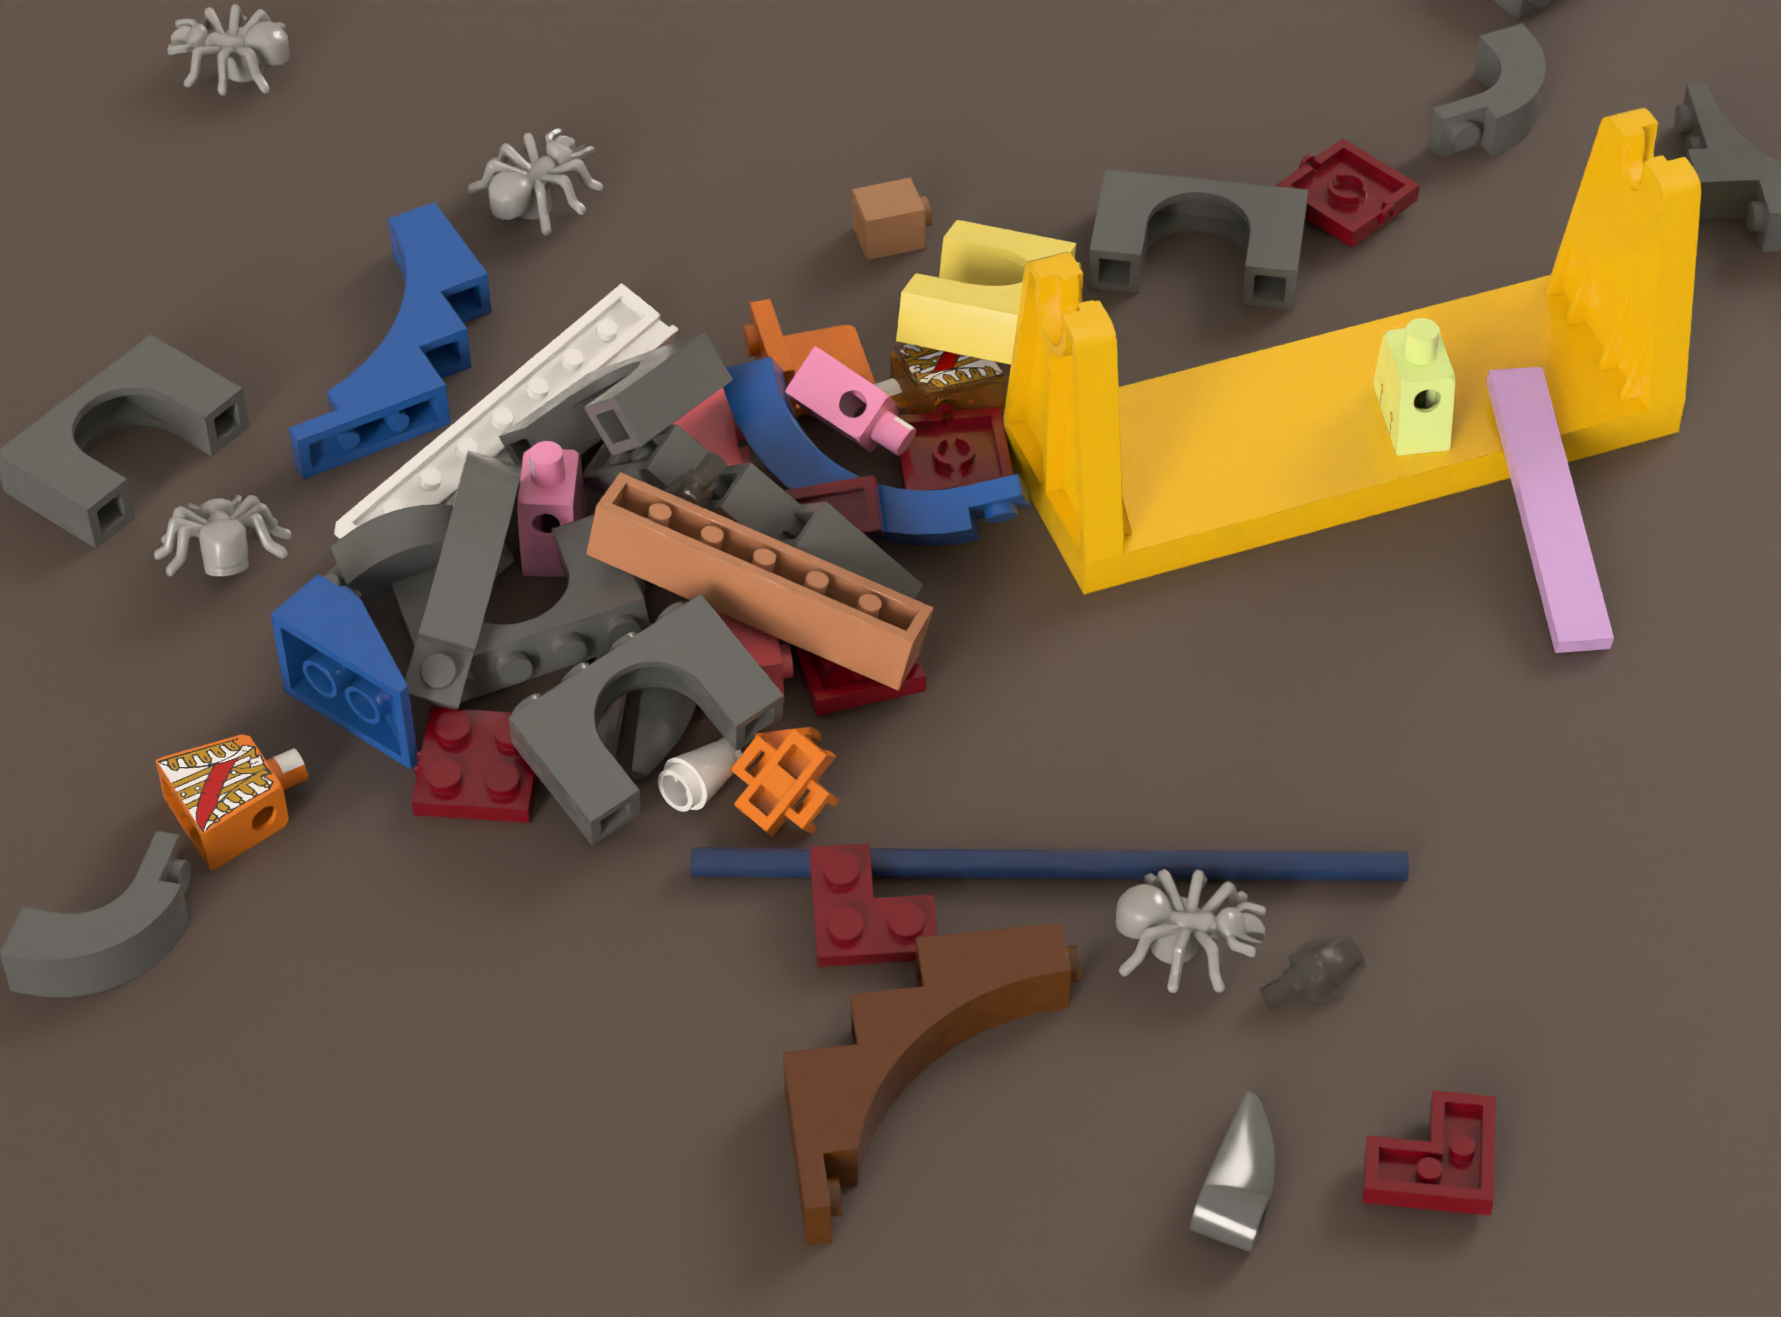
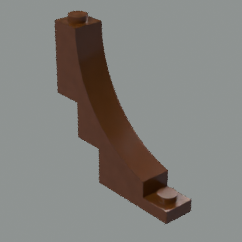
[783,922,1081,1246]

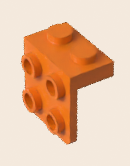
[743,299,877,416]

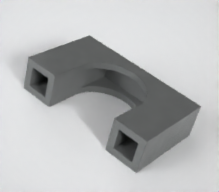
[1088,169,1308,310]
[498,332,733,466]
[0,334,249,549]
[391,515,650,708]
[508,593,784,846]

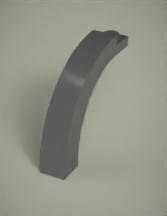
[405,450,522,710]

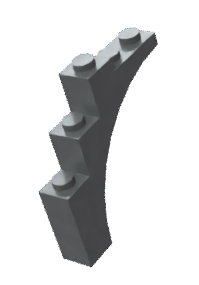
[1675,83,1781,252]

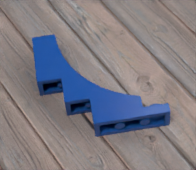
[289,202,492,480]

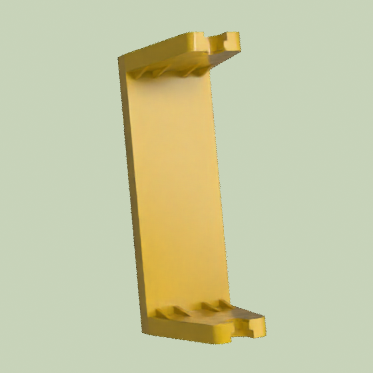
[1003,108,1701,594]

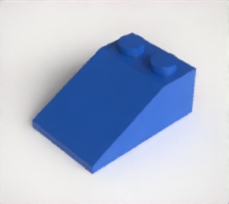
[270,574,418,770]

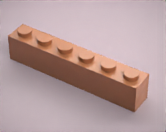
[586,472,933,691]

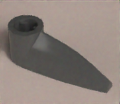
[632,687,696,780]
[1190,1090,1275,1253]

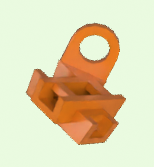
[730,727,840,838]

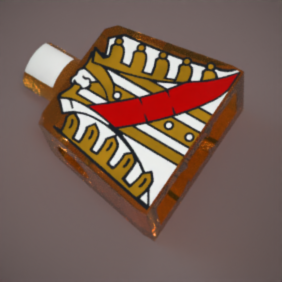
[874,342,1007,419]

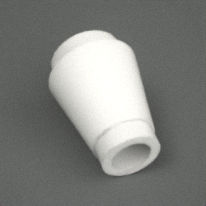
[658,738,742,812]

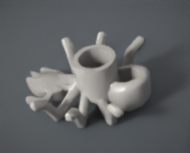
[167,4,290,96]
[468,128,603,235]
[154,494,291,576]
[1116,869,1266,993]

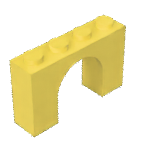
[896,220,1082,365]

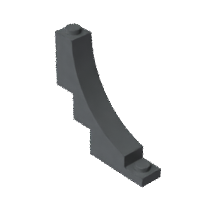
[583,424,923,599]

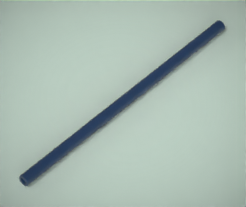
[691,847,1409,881]

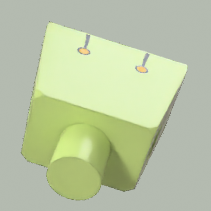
[1373,318,1455,456]

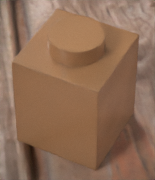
[852,177,932,260]

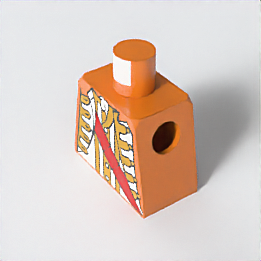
[155,734,308,872]

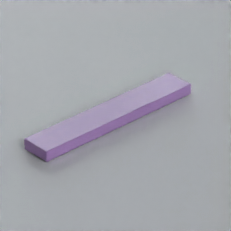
[1486,367,1614,653]

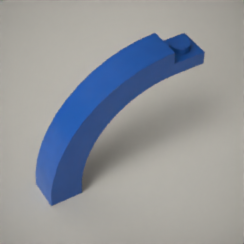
[723,357,1031,546]

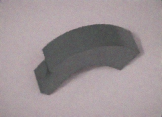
[1428,23,1546,158]
[323,504,514,611]
[0,831,191,998]

